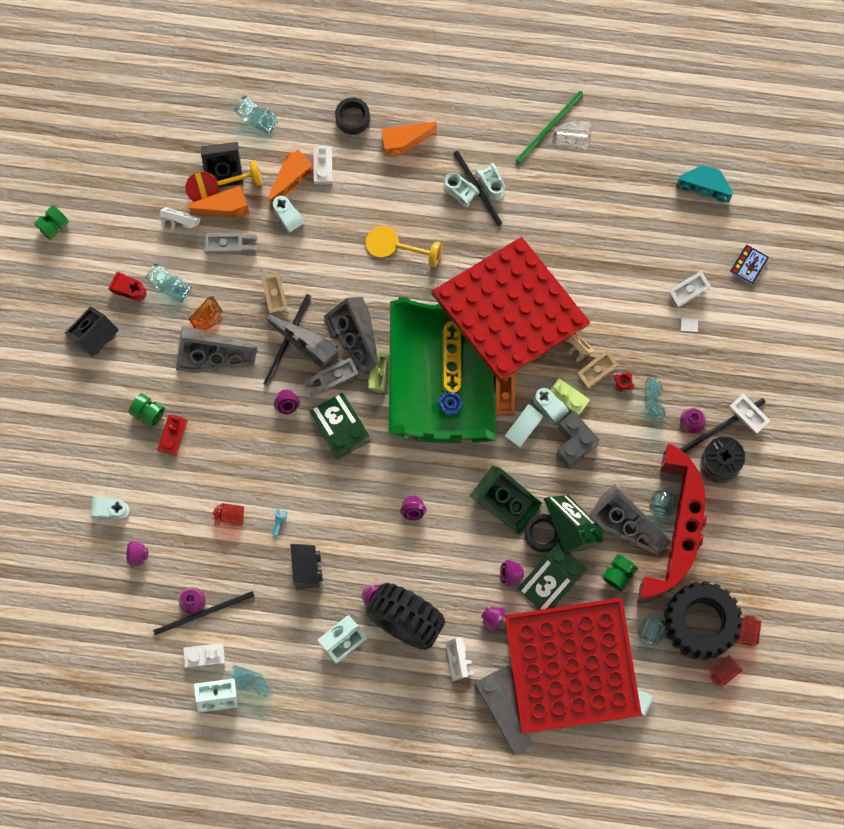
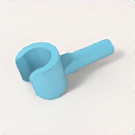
[272,508,287,536]

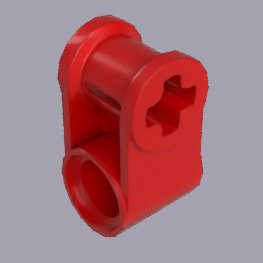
[108,272,147,301]

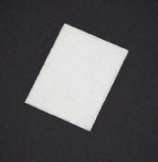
[681,318,698,332]

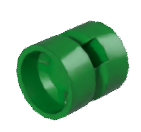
[34,205,69,240]
[128,393,165,428]
[602,554,638,592]

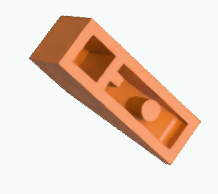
[381,121,437,157]
[268,150,314,206]
[187,186,249,218]
[496,373,515,414]

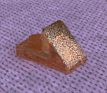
[189,296,223,331]

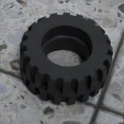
[664,581,743,660]
[366,583,445,650]

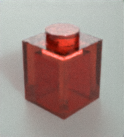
[736,615,762,647]
[709,655,743,688]

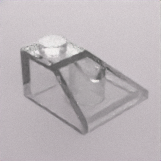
[552,119,591,150]

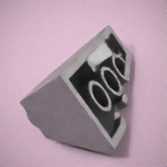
[324,297,379,374]
[267,315,339,370]
[176,327,257,373]
[589,484,671,556]
[475,665,532,755]

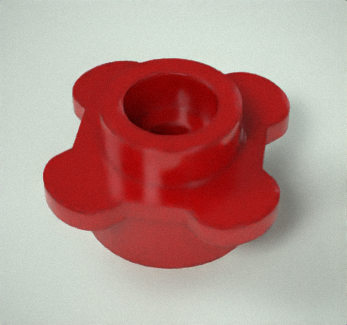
[613,372,634,392]

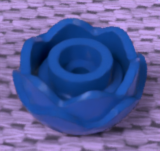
[438,392,462,415]

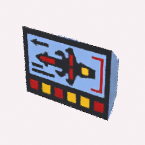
[730,244,769,284]

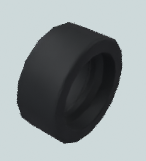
[335,97,370,135]
[524,514,560,553]

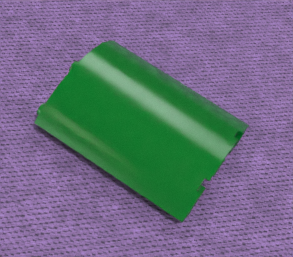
[388,297,496,444]

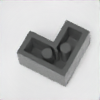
[556,411,599,469]

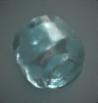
[649,489,677,519]
[637,615,666,646]

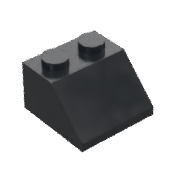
[201,142,244,187]
[65,306,119,357]
[290,544,323,590]

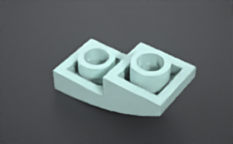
[505,404,544,447]

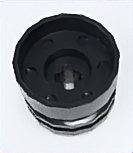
[700,436,745,483]

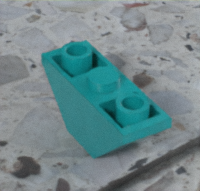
[676,165,733,202]

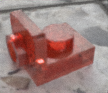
[213,503,244,527]

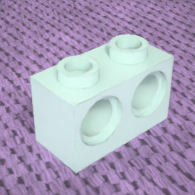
[194,679,238,713]

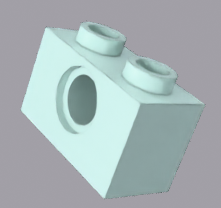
[318,615,367,663]

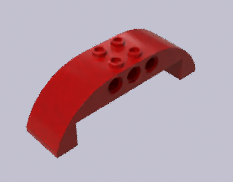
[637,444,707,603]

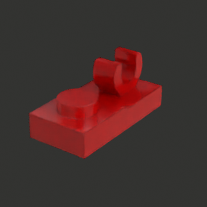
[157,414,188,456]

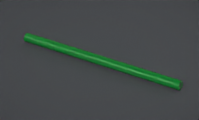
[515,91,584,164]

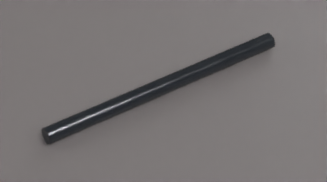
[454,151,502,226]

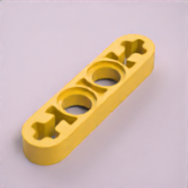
[442,321,461,393]

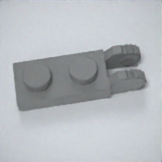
[204,233,257,254]
[304,357,359,397]

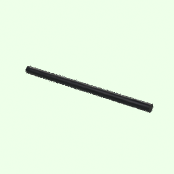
[263,294,311,386]
[680,398,766,453]
[153,591,255,635]

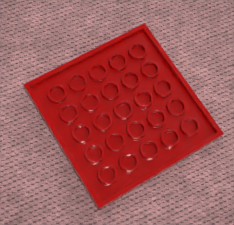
[431,236,590,382]
[505,597,642,734]

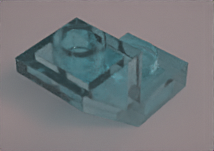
[233,96,279,134]
[145,263,192,303]
[645,376,666,422]
[231,665,272,698]

